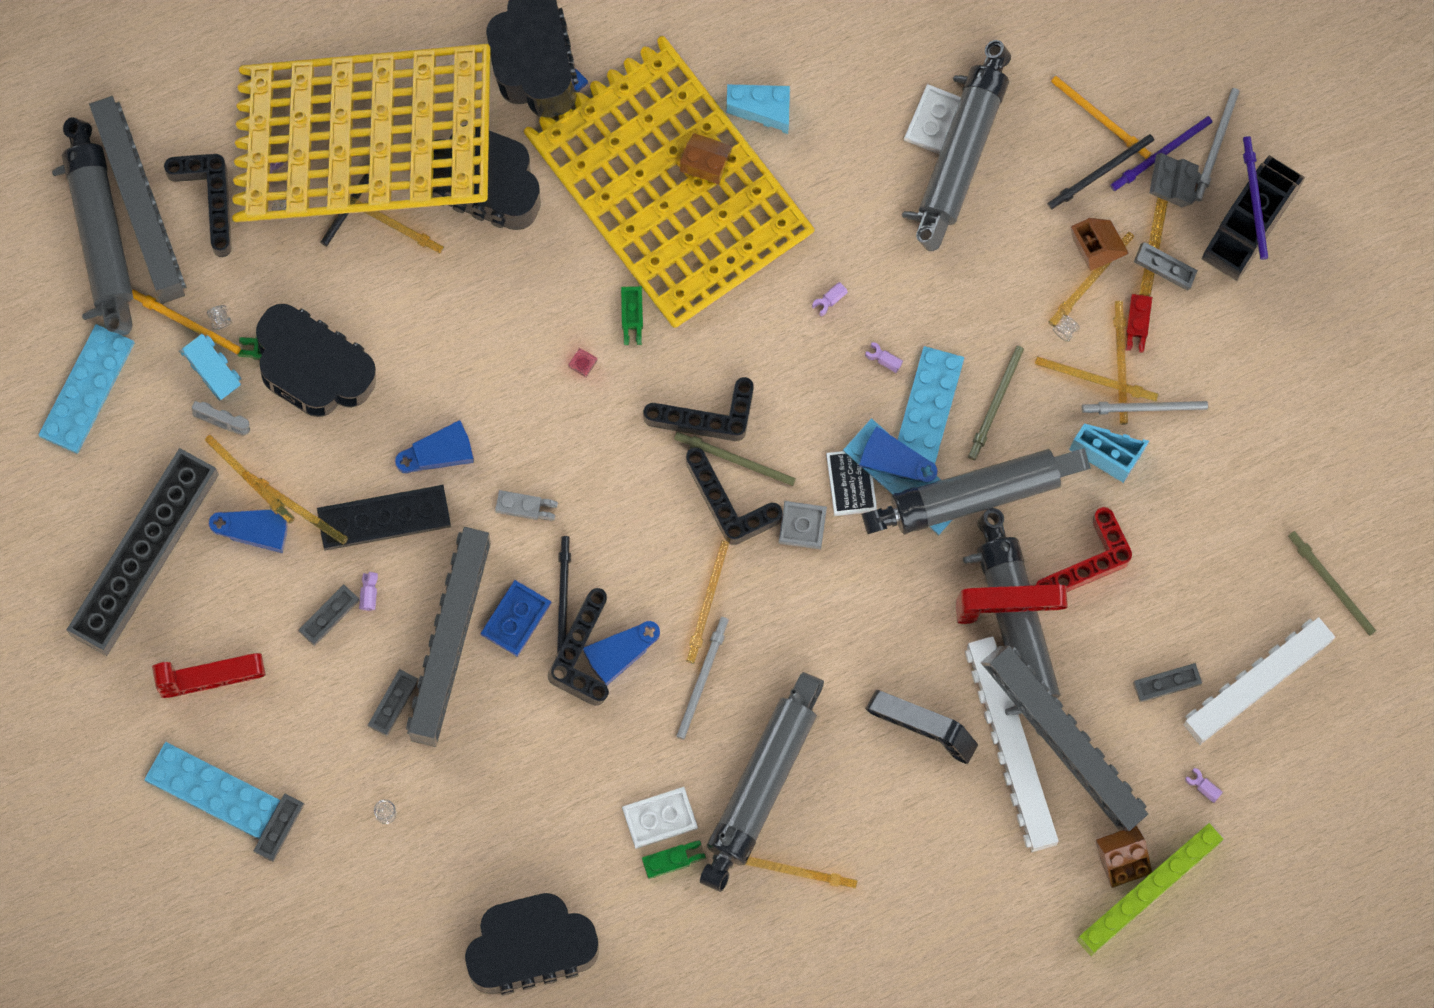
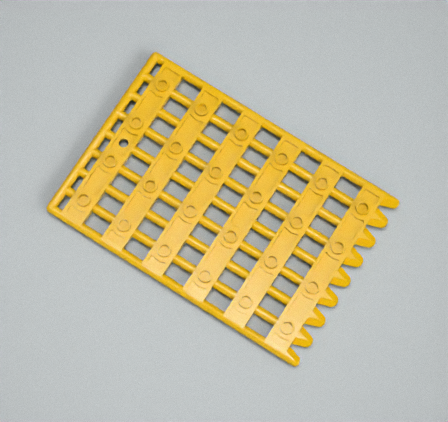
[523,36,815,328]
[232,44,490,222]

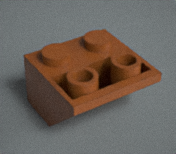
[1071,218,1129,271]
[1096,826,1152,888]

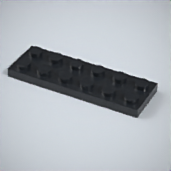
[317,485,451,551]

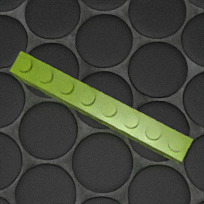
[1077,823,1224,957]

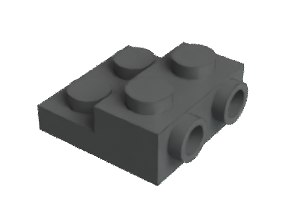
[1149,153,1201,207]

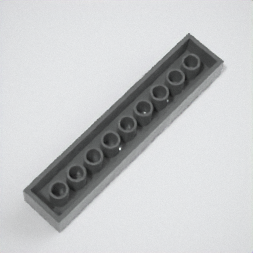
[89,96,187,304]
[66,448,219,656]
[406,527,491,747]
[980,646,1148,831]

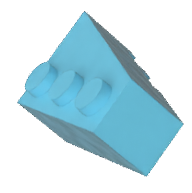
[726,84,790,134]
[179,334,241,401]
[1069,423,1149,483]

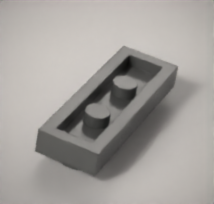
[1134,242,1198,290]
[298,584,360,646]
[1133,663,1202,703]
[368,669,419,736]
[253,794,305,862]

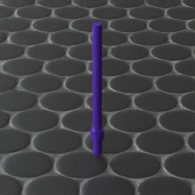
[1110,116,1213,191]
[1243,136,1269,260]

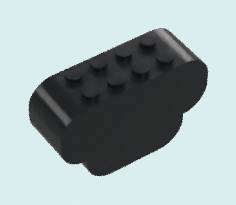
[486,0,579,117]
[433,125,541,230]
[1201,155,1305,281]
[256,304,376,417]
[465,893,599,996]

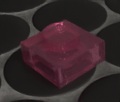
[568,348,598,378]

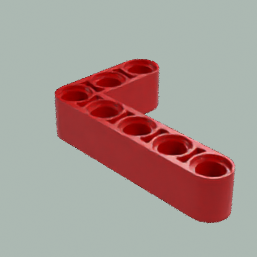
[1036,507,1132,592]
[955,585,1068,624]
[152,653,266,698]

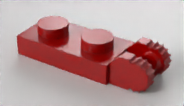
[1126,294,1153,353]

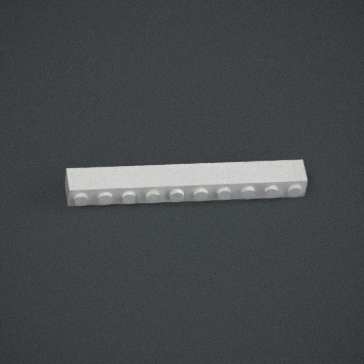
[965,636,1059,852]

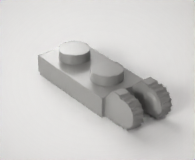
[192,401,250,436]
[495,490,558,521]

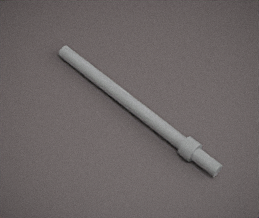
[1196,88,1240,201]
[1082,401,1208,415]
[676,617,729,740]

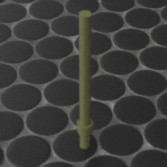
[968,346,1024,460]
[674,431,796,486]
[1288,531,1376,636]

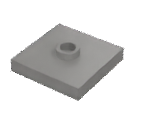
[779,501,827,550]

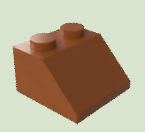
[680,133,733,184]

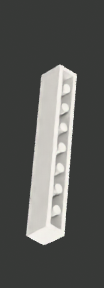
[1184,617,1335,745]

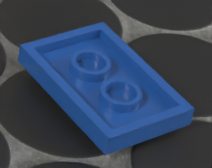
[480,580,552,657]

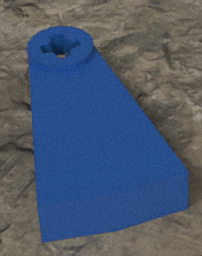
[395,420,474,474]
[859,426,938,483]
[209,508,288,554]
[583,621,660,686]

